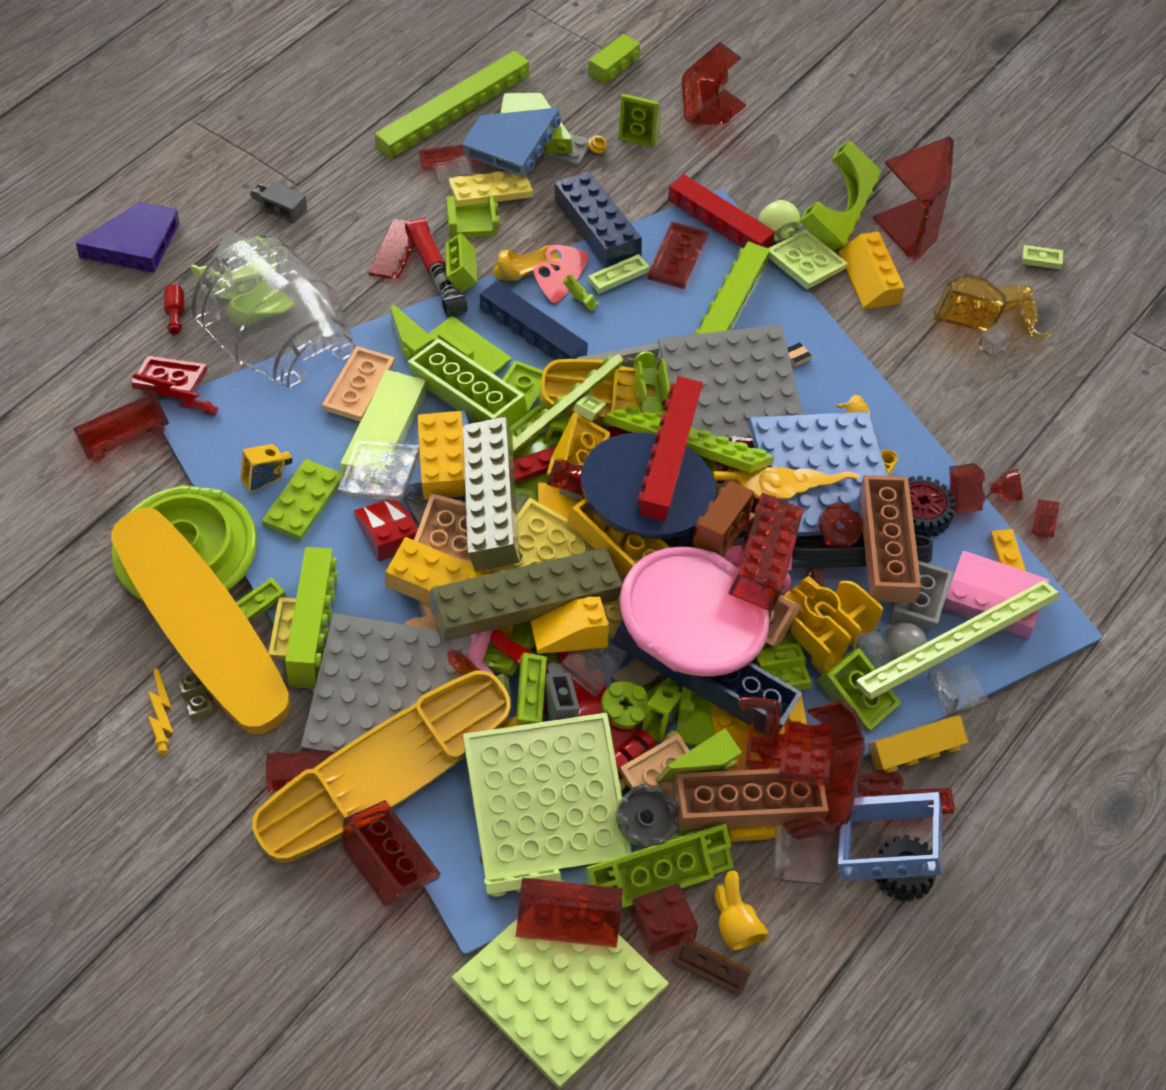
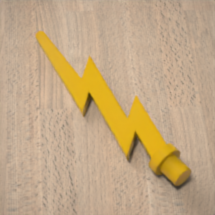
[148,668,173,756]

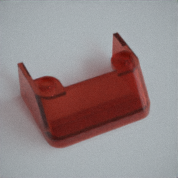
[682,42,746,125]
[72,392,169,462]

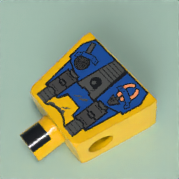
[240,444,293,493]

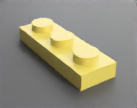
[268,597,296,661]

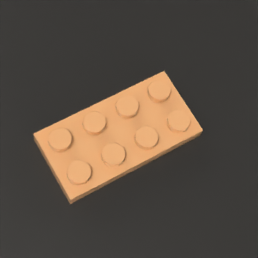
[322,346,395,422]

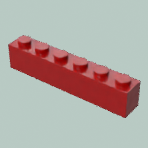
[668,175,775,248]

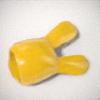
[714,871,769,951]

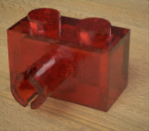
[949,463,985,514]

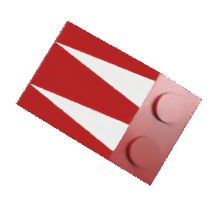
[354,497,418,562]

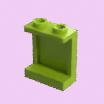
[446,195,500,238]

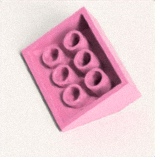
[942,551,1049,639]

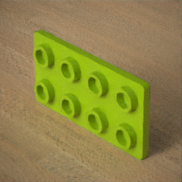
[428,316,511,375]
[676,686,715,747]

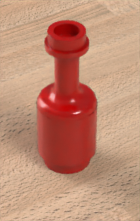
[164,284,185,335]

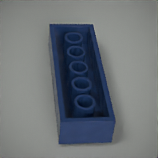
[554,171,642,268]

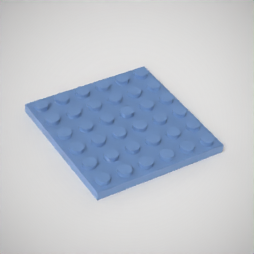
[747,412,887,538]

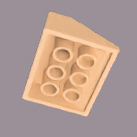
[414,493,495,573]

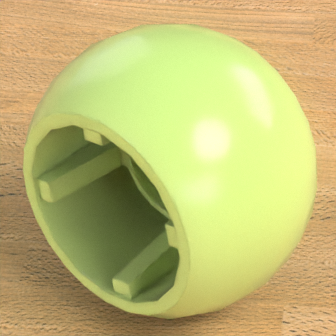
[758,200,801,243]

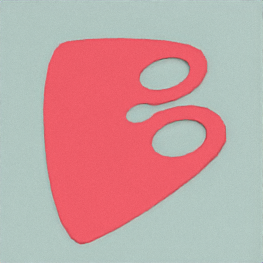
[533,245,589,303]

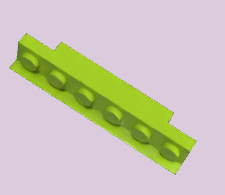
[585,823,734,913]

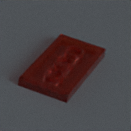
[647,221,709,289]

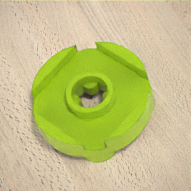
[601,681,649,729]

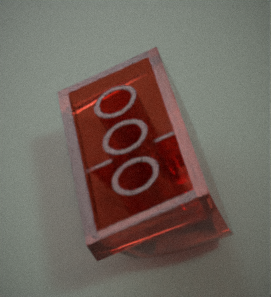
[342,800,441,905]

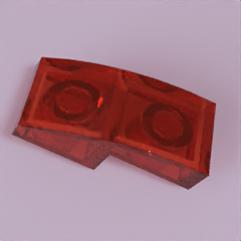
[1032,499,1060,538]

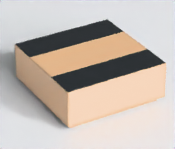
[787,342,812,368]

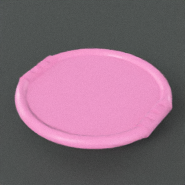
[620,547,769,676]

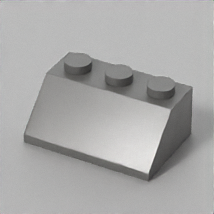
[889,561,954,630]

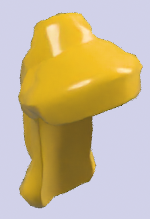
[493,245,561,281]

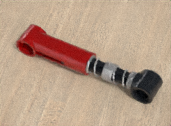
[405,218,468,317]

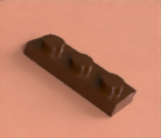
[672,937,752,995]

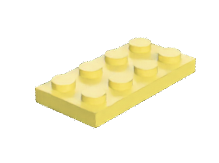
[449,171,533,207]

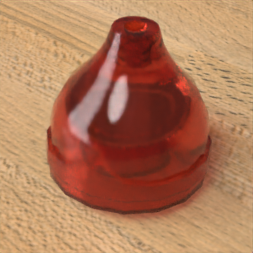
[989,469,1023,501]

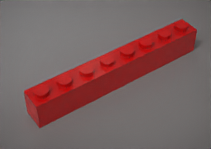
[637,376,703,522]

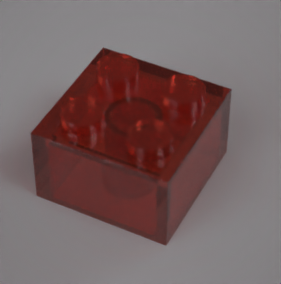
[631,883,698,955]

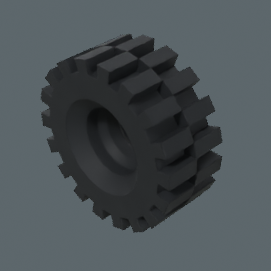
[875,835,937,901]

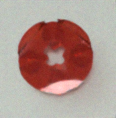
[819,502,863,547]

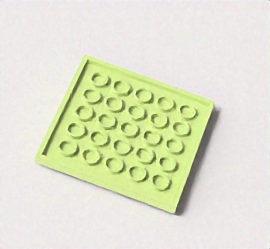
[463,713,632,881]
[452,879,669,1090]

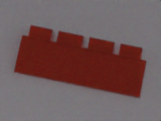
[369,218,414,279]

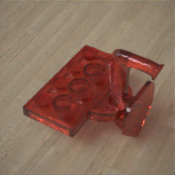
[738,696,833,786]

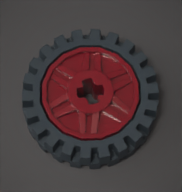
[908,476,956,538]

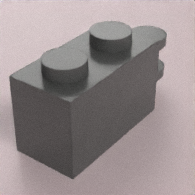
[250,181,307,223]
[544,663,580,721]

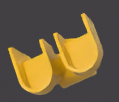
[783,576,883,674]

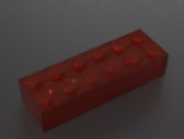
[728,492,804,612]

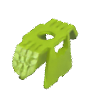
[634,351,670,418]

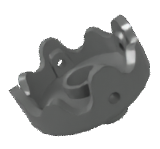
[616,784,679,848]

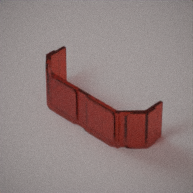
[782,700,865,840]

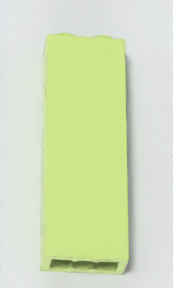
[341,370,427,487]

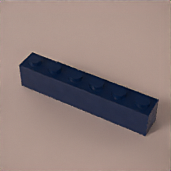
[480,281,588,360]

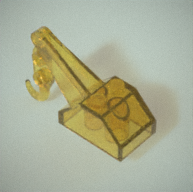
[934,274,1050,339]

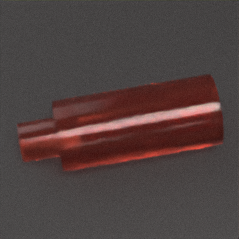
[447,649,481,676]

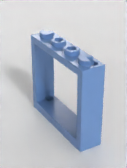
[838,792,942,881]

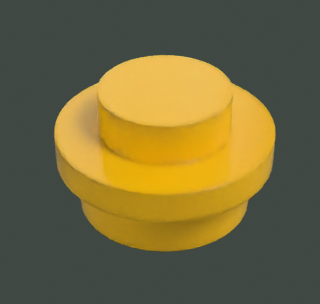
[588,136,607,154]

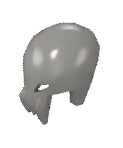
[882,622,927,660]

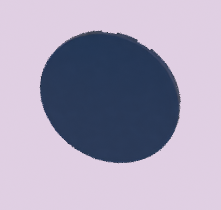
[580,433,716,540]

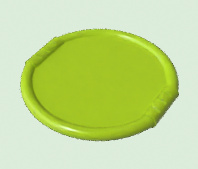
[111,485,257,601]

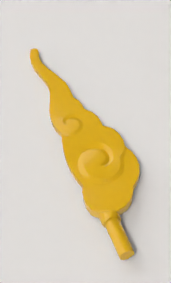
[712,467,859,502]

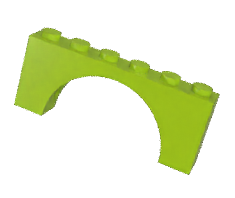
[799,140,881,252]

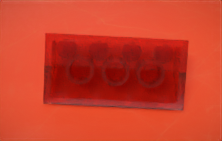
[515,877,623,948]

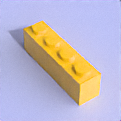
[867,715,969,773]

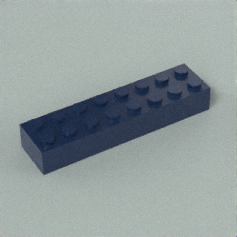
[611,621,802,740]

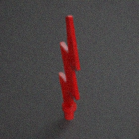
[132,373,219,415]

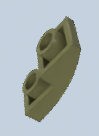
[177,673,214,722]

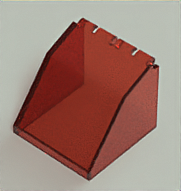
[873,136,954,259]

